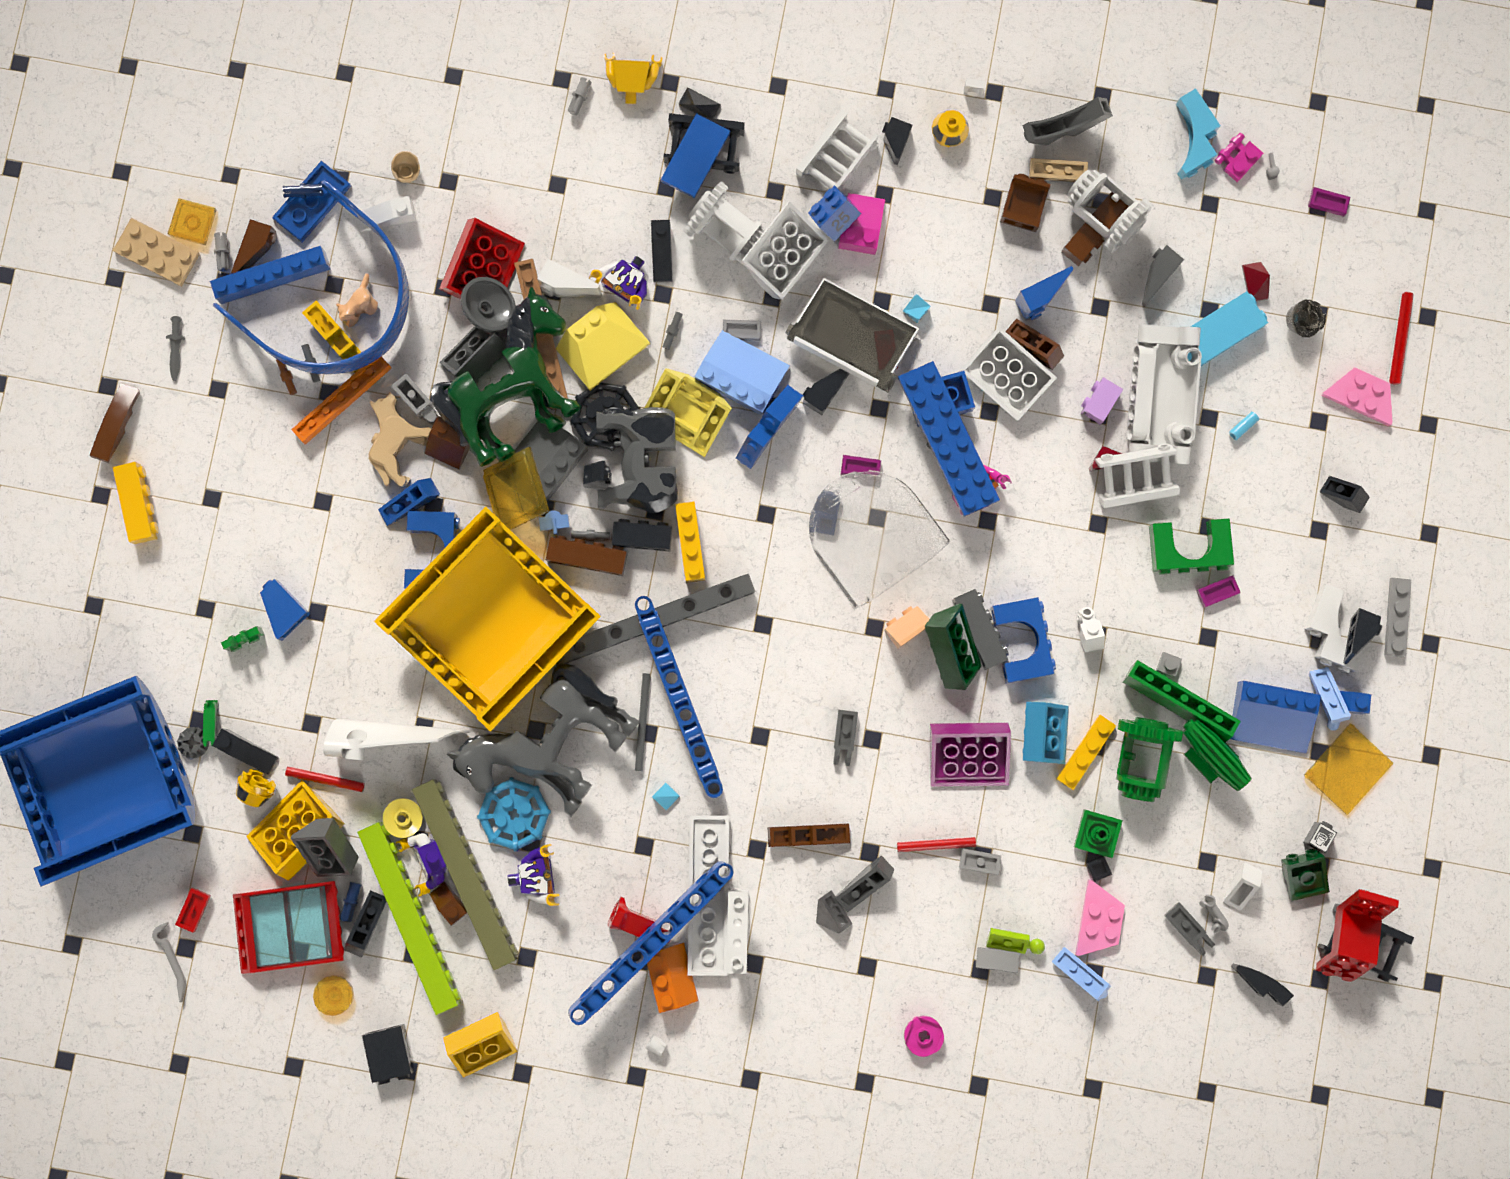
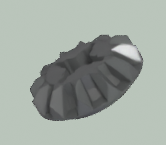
[177,727,209,759]

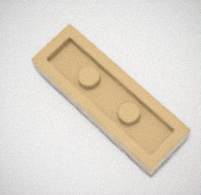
[1029,158,1088,182]

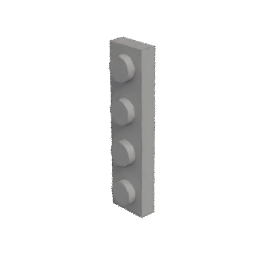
[1384,578,1411,657]

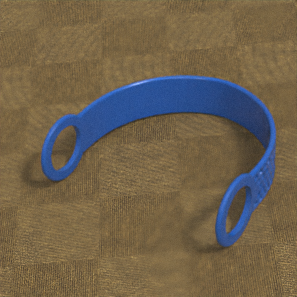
[213,181,409,374]

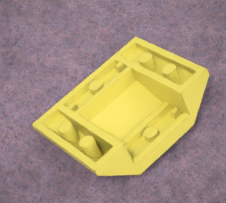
[556,302,650,391]
[644,368,732,457]

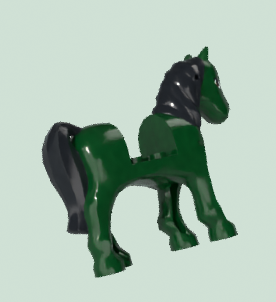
[431,287,581,467]

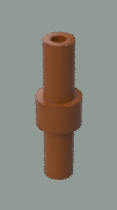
[276,359,297,395]

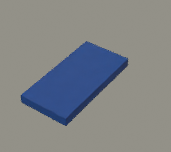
[661,114,730,199]
[272,160,351,243]

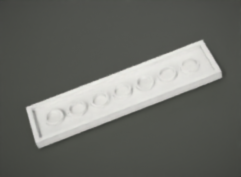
[688,815,729,976]

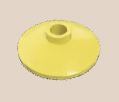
[383,798,423,838]

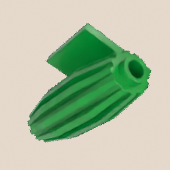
[1183,719,1252,791]

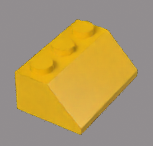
[443,1012,518,1078]

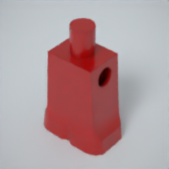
[607,896,670,943]

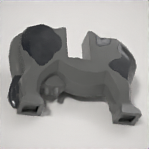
[596,407,678,513]

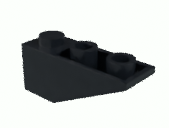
[583,461,612,489]

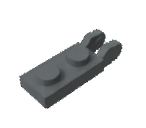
[833,710,858,766]
[1164,902,1215,956]

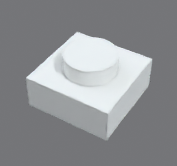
[964,78,985,96]

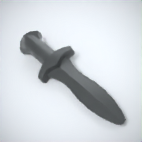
[166,316,185,381]

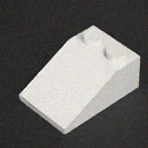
[537,259,602,298]

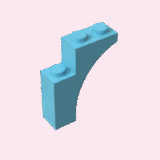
[1176,88,1221,180]

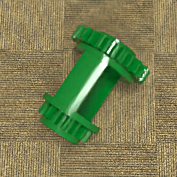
[1116,717,1183,802]

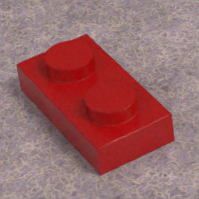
[175,888,211,933]

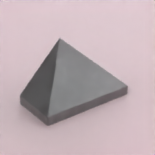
[816,890,852,933]

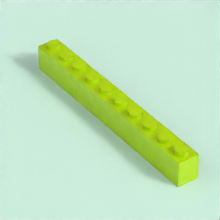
[357,822,462,1015]

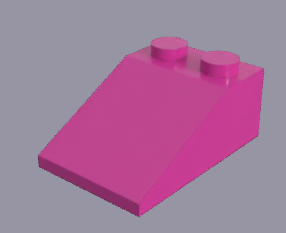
[838,193,885,255]

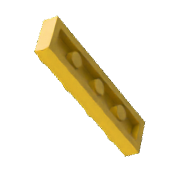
[1056,715,1116,790]

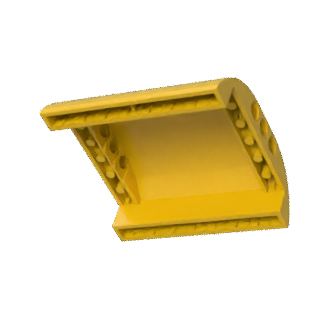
[374,506,601,732]

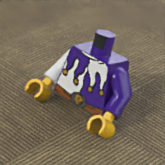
[589,256,647,310]
[396,834,446,897]
[507,844,560,906]

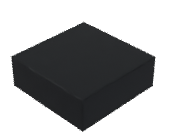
[1086,856,1112,882]

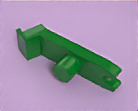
[203,700,218,747]

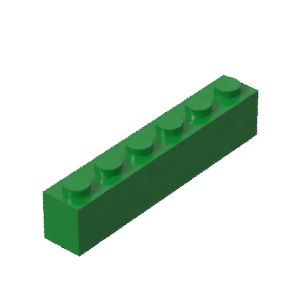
[1122,660,1241,743]

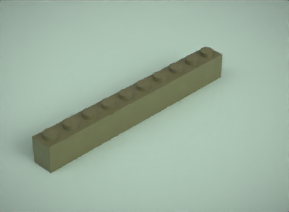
[412,779,519,970]

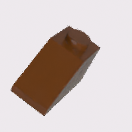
[429,881,467,926]

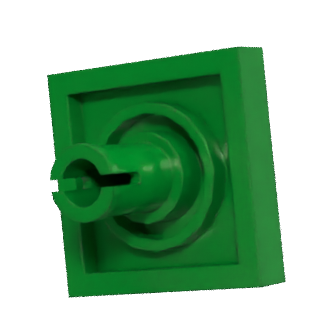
[1073,809,1123,858]

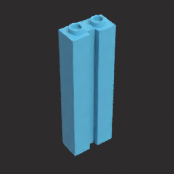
[1187,291,1268,366]

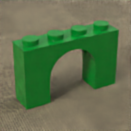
[1149,518,1234,575]

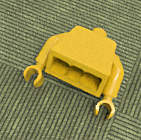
[604,53,662,104]

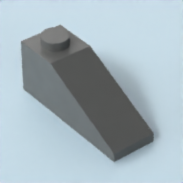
[1142,245,1184,307]
[835,855,895,912]

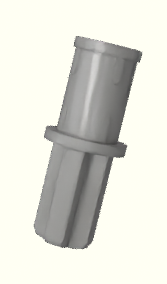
[568,77,592,115]
[214,232,230,272]

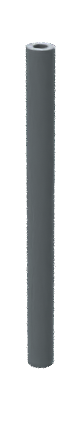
[635,673,650,771]

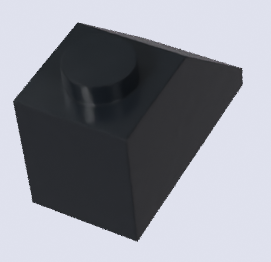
[882,117,913,165]
[1319,476,1370,513]

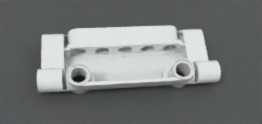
[1127,325,1202,465]

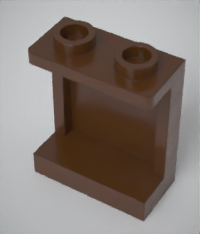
[1000,173,1051,233]

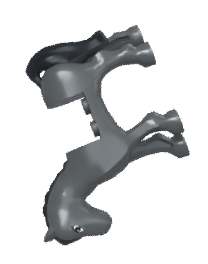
[447,664,640,817]

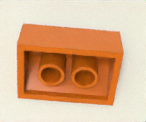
[647,942,699,1013]

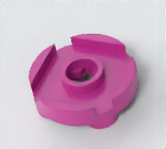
[904,1015,944,1057]

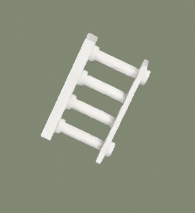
[796,109,878,192]
[1095,444,1180,508]
[726,889,748,974]

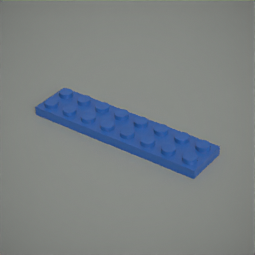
[898,361,1000,517]

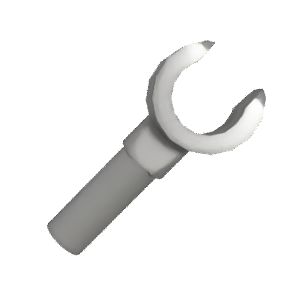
[1266,153,1280,180]

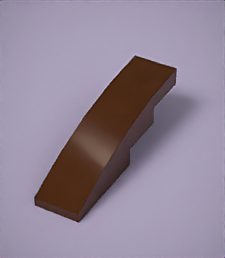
[90,384,140,463]
[767,823,850,847]

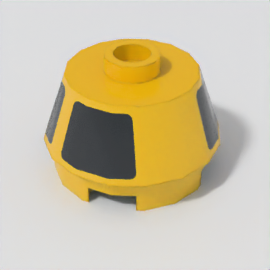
[932,110,969,147]
[236,769,276,807]

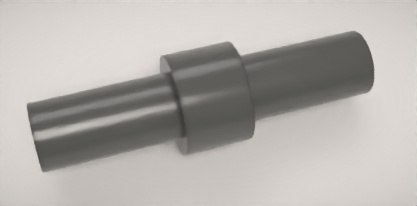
[662,312,683,350]
[301,344,321,383]
[571,529,610,541]

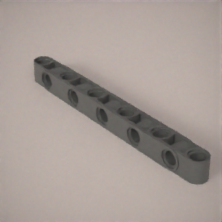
[556,574,756,666]

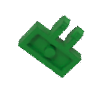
[221,626,264,652]

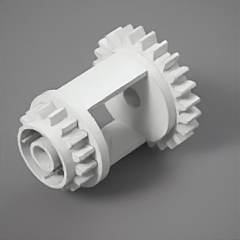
[1067,170,1153,253]
[683,182,765,265]

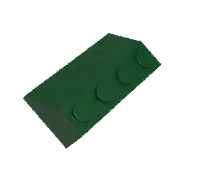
[925,604,982,690]

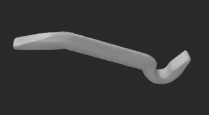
[152,922,185,1002]

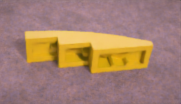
[302,300,361,373]

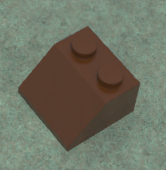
[424,416,470,470]

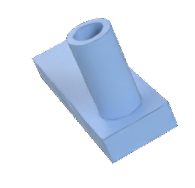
[1309,667,1351,730]
[1052,947,1111,1001]

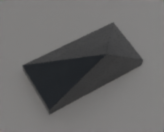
[679,87,721,118]

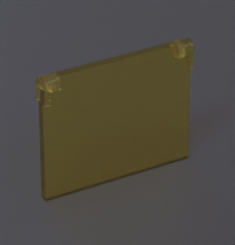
[1304,723,1393,815]

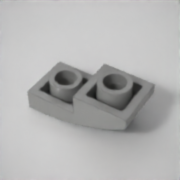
[976,947,1020,973]

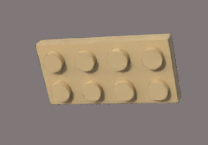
[112,218,200,287]

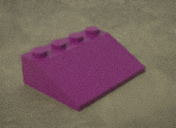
[930,723,1011,787]

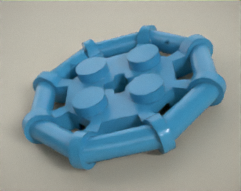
[477,777,551,852]

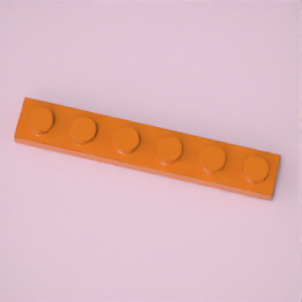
[291,356,392,445]

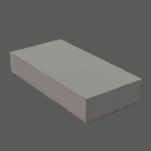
[723,319,761,341]

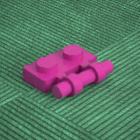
[1214,133,1264,183]

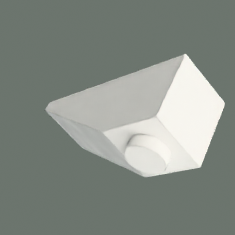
[357,196,416,232]

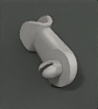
[1199,895,1229,933]

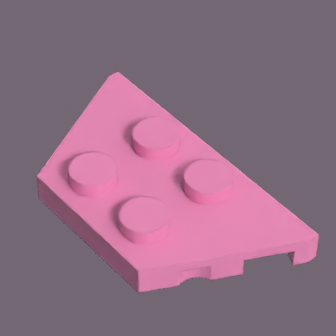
[1321,368,1392,426]
[1075,880,1125,956]

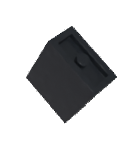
[362,1024,414,1085]

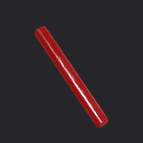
[1389,292,1414,385]

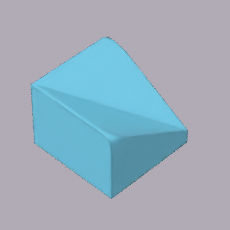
[903,294,931,323]

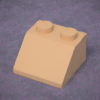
[884,606,929,649]

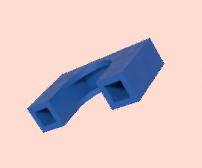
[404,511,460,589]
[990,597,1056,683]

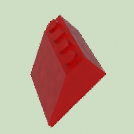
[439,217,525,299]

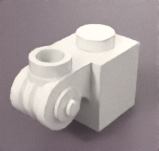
[1076,607,1105,653]

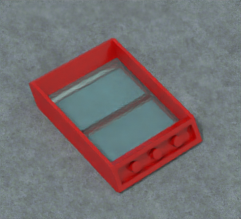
[233,881,344,974]

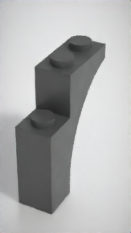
[1022,97,1113,145]

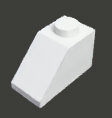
[1223,862,1262,911]

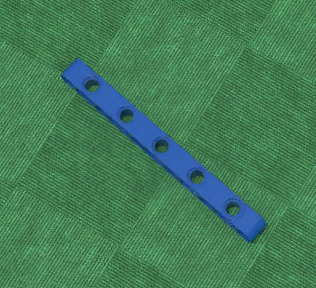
[635,596,723,798]
[568,861,734,1025]

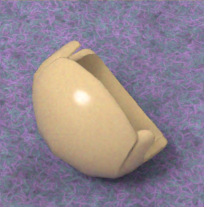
[391,151,420,183]

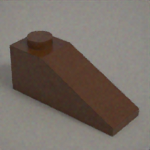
[231,219,277,274]
[1005,318,1064,370]

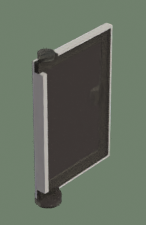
[785,278,919,393]

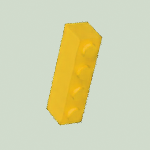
[112,462,159,544]
[675,501,705,583]

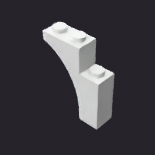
[1304,584,1359,674]

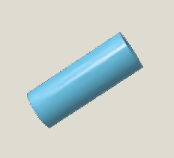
[1229,411,1259,440]

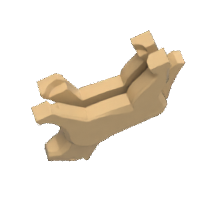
[368,392,431,488]

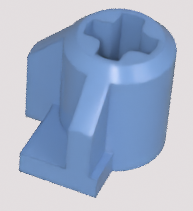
[539,510,570,535]

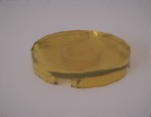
[313,975,354,1016]

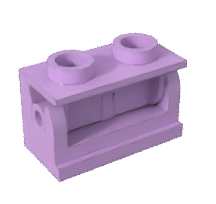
[1081,377,1123,425]

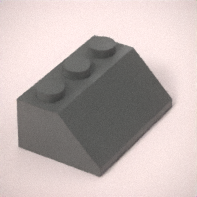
[439,326,506,384]
[290,818,359,877]

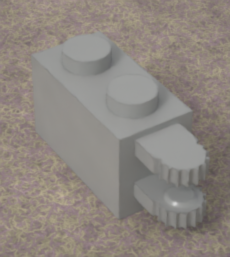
[392,374,438,425]

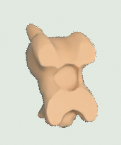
[336,273,378,327]

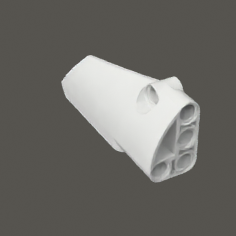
[323,719,470,760]

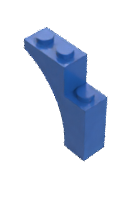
[736,385,803,469]

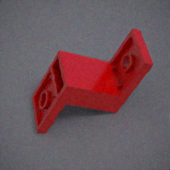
[1316,889,1399,982]

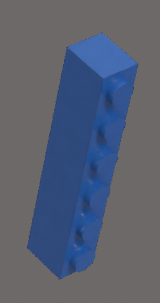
[210,245,331,305]

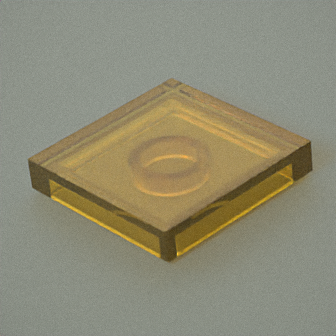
[167,198,217,245]

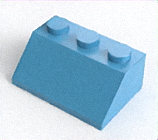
[1022,702,1069,764]

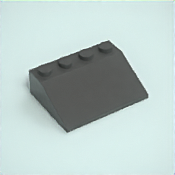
[495,421,588,510]

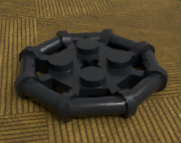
[570,382,641,451]

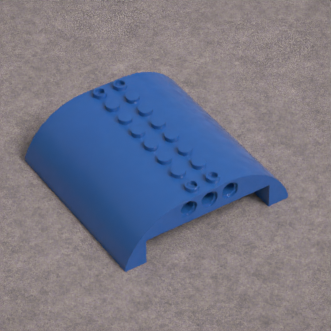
[0,676,195,887]

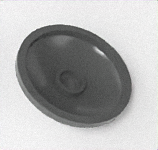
[461,277,516,332]

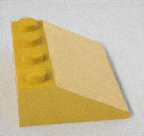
[246,780,345,881]

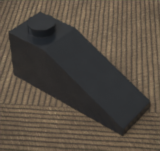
[651,220,673,282]
[803,363,854,415]
[1343,608,1382,664]
[212,728,279,774]
[344,890,387,958]

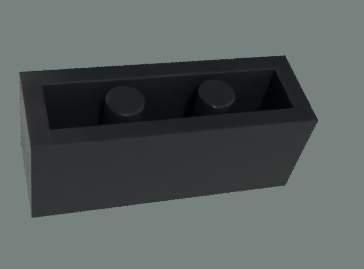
[612,519,673,552]

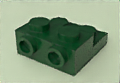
[1281,849,1330,901]

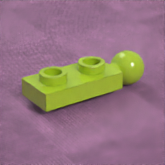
[986,928,1045,954]

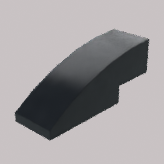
[1231,963,1294,1006]

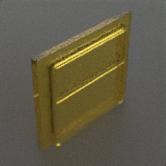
[483,447,549,530]

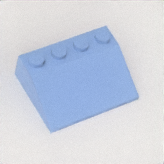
[694,330,790,416]

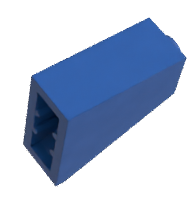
[260,579,310,641]

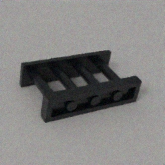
[663,113,745,174]
[1317,903,1414,983]

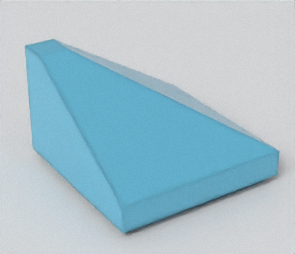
[652,783,680,810]

